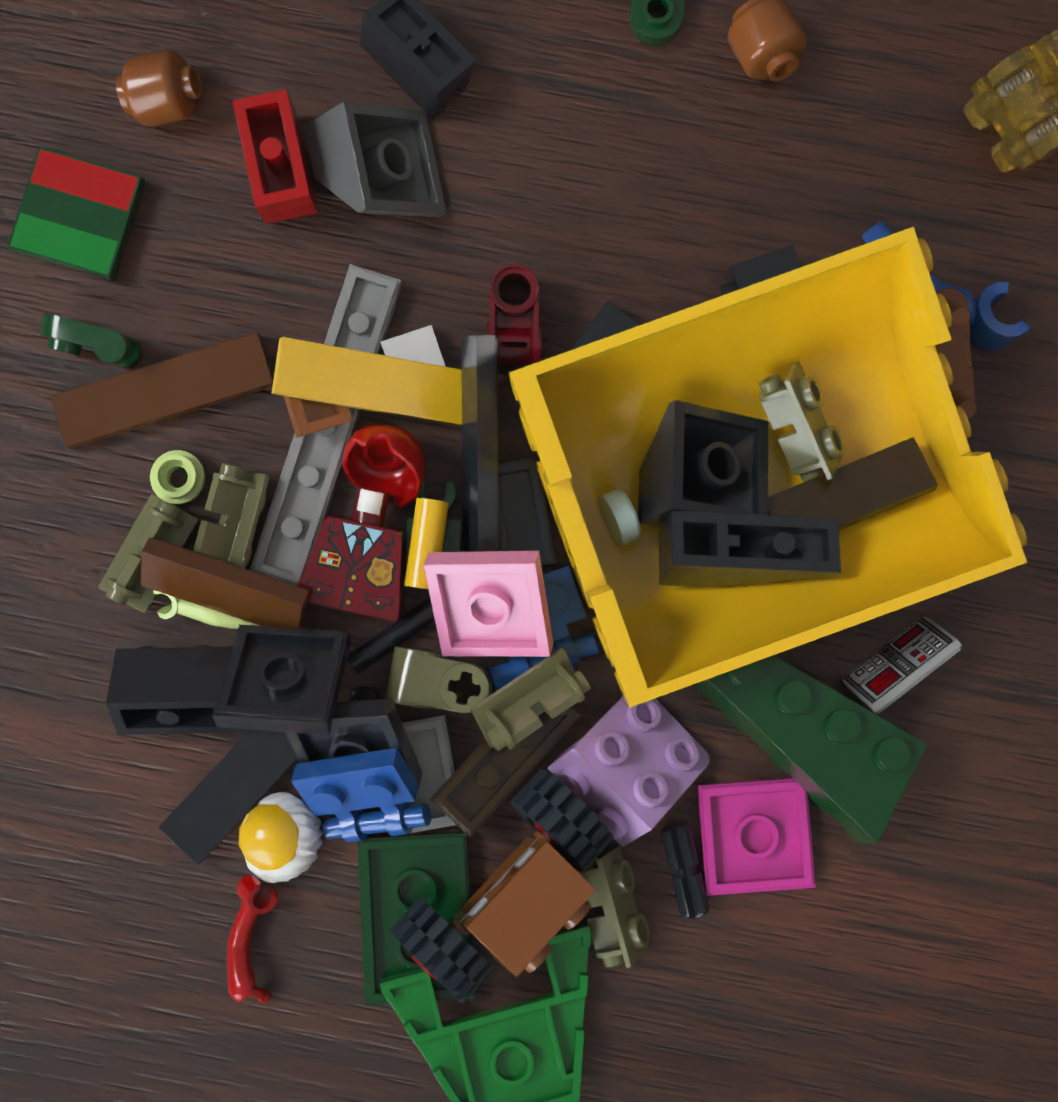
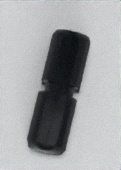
[661,822,709,918]

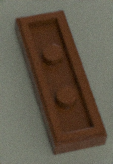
[141,537,309,628]

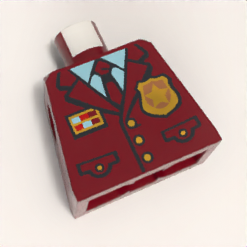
[298,487,406,622]

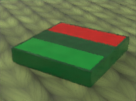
[7,146,146,282]

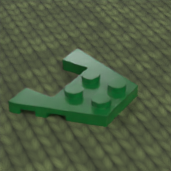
[379,923,591,1102]

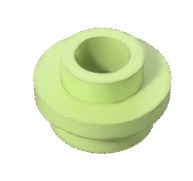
[150,450,206,504]

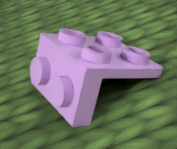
[548,695,709,847]

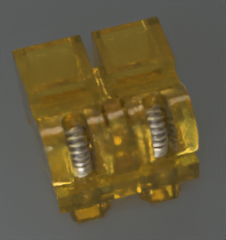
[963,30,1058,173]

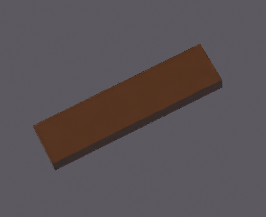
[50,332,274,449]

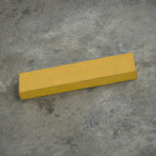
[271,337,462,426]

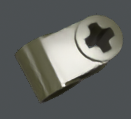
[385,646,493,713]

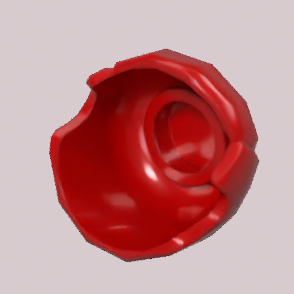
[342,424,426,508]

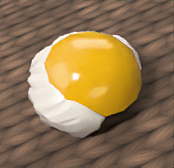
[239,792,323,883]

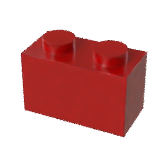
[232,89,318,224]

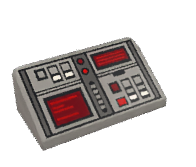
[841,616,962,714]

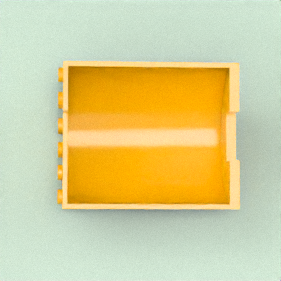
[509,227,1027,707]

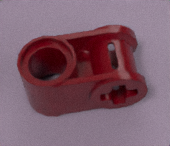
[487,264,542,366]

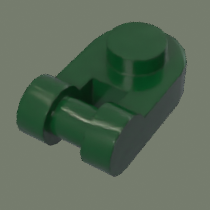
[38,313,143,369]

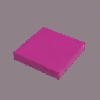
[696,777,816,896]

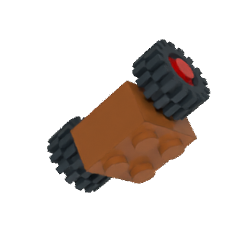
[389,769,614,1004]

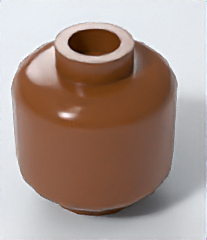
[727,0,808,81]
[116,49,202,127]

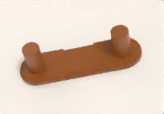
[935,288,977,418]

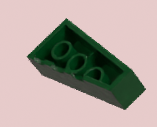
[695,655,928,844]

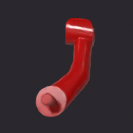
[227,875,278,1003]

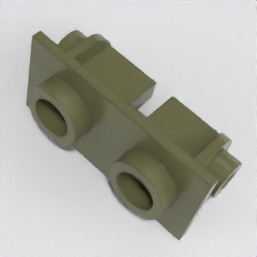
[758,361,844,481]
[193,463,270,569]
[98,493,199,614]
[470,647,591,751]
[576,846,650,968]

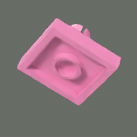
[424,551,554,657]

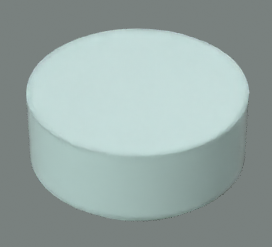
[599,488,641,546]

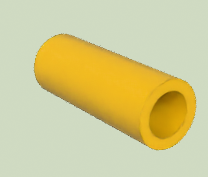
[404,498,449,589]

